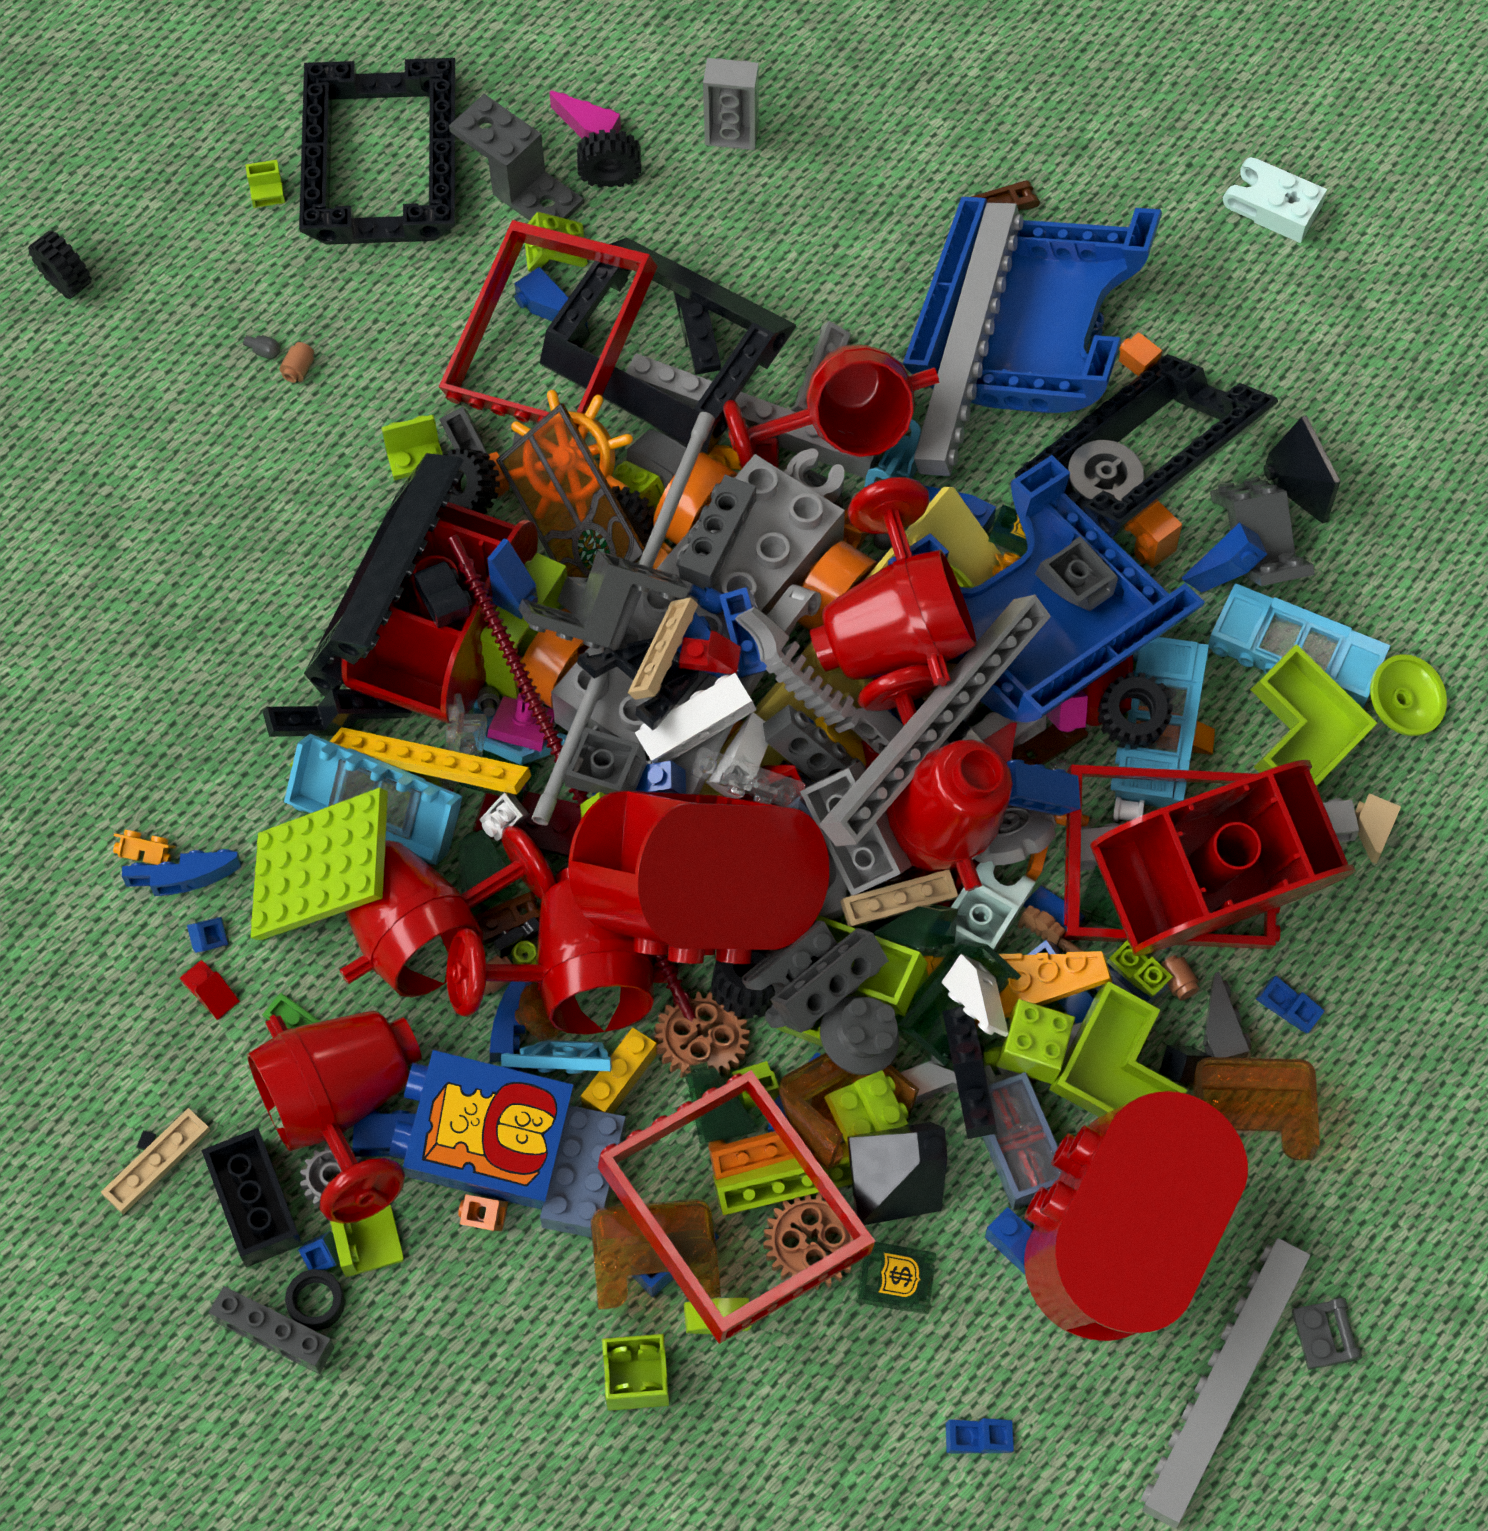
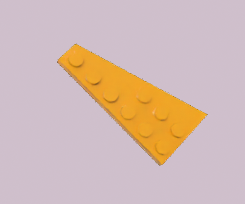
[923,951,1112,1037]

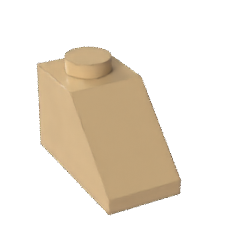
[1355,793,1401,864]

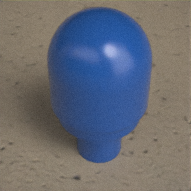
[688,584,723,614]

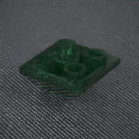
[874,904,958,952]

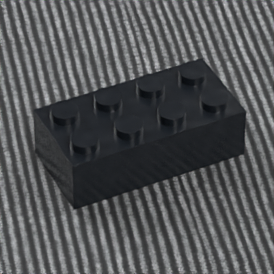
[201,1128,303,1268]

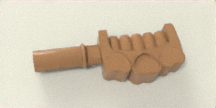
[1017,905,1084,953]

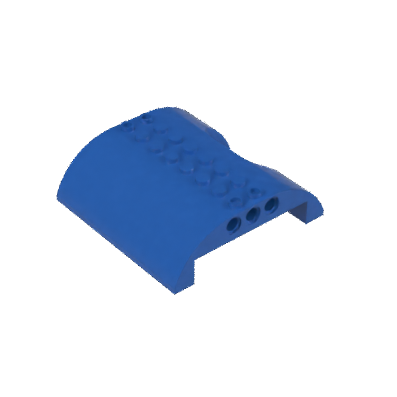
[903,197,1162,413]
[888,455,1205,723]

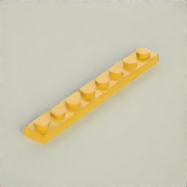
[329,727,531,795]

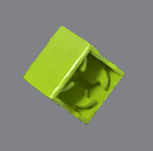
[996,999,1075,1084]
[602,1334,669,1411]

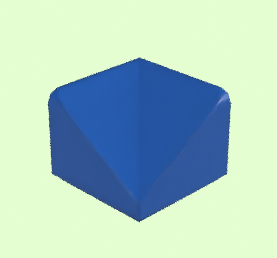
[187,917,228,953]
[298,1231,340,1270]

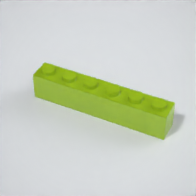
[712,1142,852,1215]

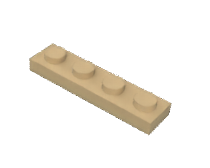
[628,597,698,700]
[840,870,958,928]
[101,1108,210,1215]

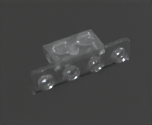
[440,694,487,792]
[691,747,805,809]

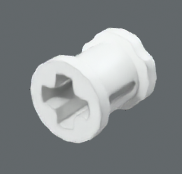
[1113,797,1145,822]

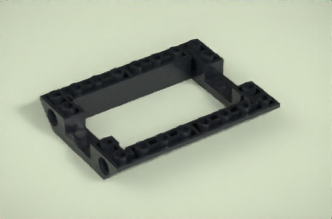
[299,58,456,245]
[539,237,797,455]
[1014,354,1278,538]
[304,453,464,696]

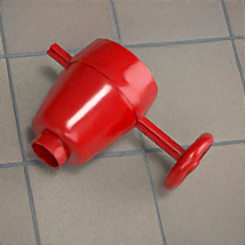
[723,344,940,469]
[810,477,977,686]
[858,665,1013,892]
[339,825,556,998]
[446,868,679,1035]
[247,1011,422,1224]

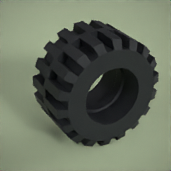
[1097,672,1173,749]
[711,950,775,1018]

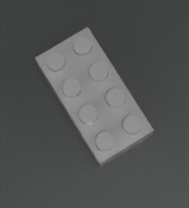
[703,58,759,150]
[800,762,912,896]

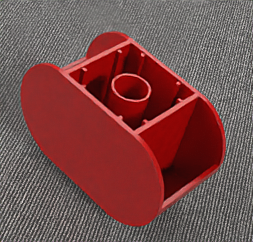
[342,502,538,725]
[1090,759,1356,956]
[568,791,829,964]
[1024,1091,1248,1341]

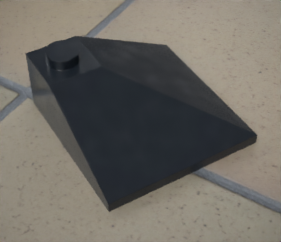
[1264,415,1340,524]
[847,1122,948,1226]

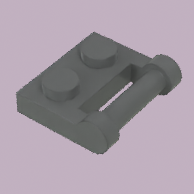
[1292,1298,1362,1370]

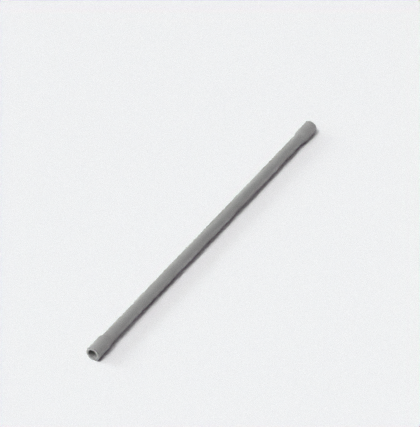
[531,412,715,826]

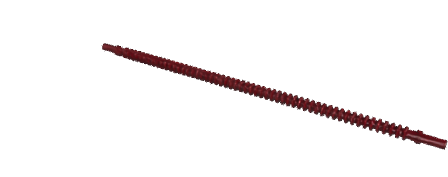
[448,534,700,1028]

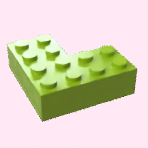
[480,553,567,700]
[1250,644,1377,786]
[776,915,928,1047]
[1049,981,1187,1117]

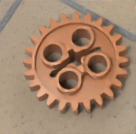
[654,992,750,1083]
[763,1192,857,1290]

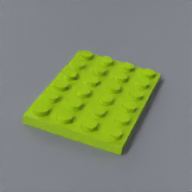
[250,787,388,940]

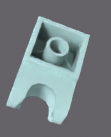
[1223,157,1327,243]
[937,861,1036,956]

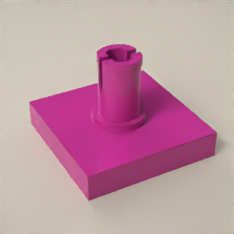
[487,693,555,752]

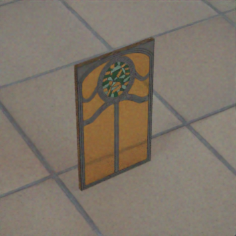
[496,403,644,578]

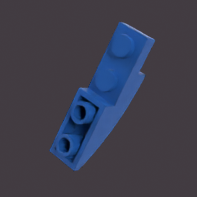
[122,849,241,896]
[490,982,532,1071]

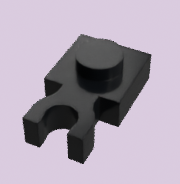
[493,917,539,959]

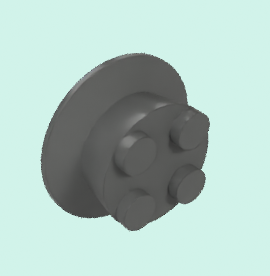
[1068,440,1144,501]
[820,996,899,1075]

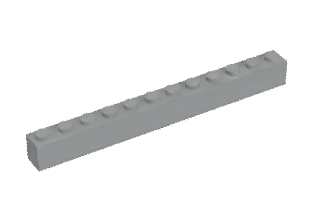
[914,203,1023,476]
[819,595,1051,847]

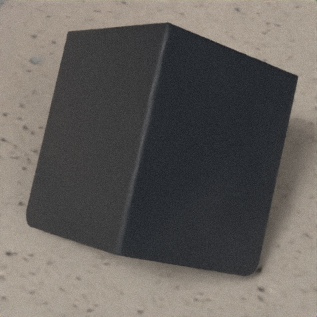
[1159,1045,1212,1084]

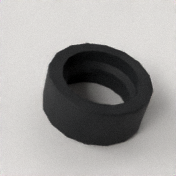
[285,1269,345,1331]

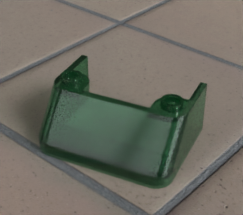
[895,939,1021,1066]

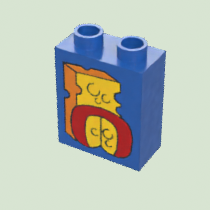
[388,1050,573,1209]

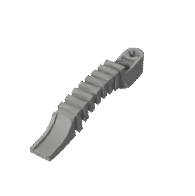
[735,607,904,754]
[896,1022,1082,1108]

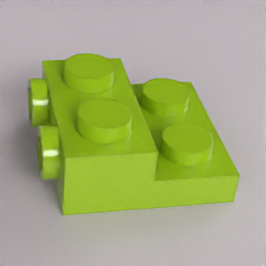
[824,1070,908,1146]

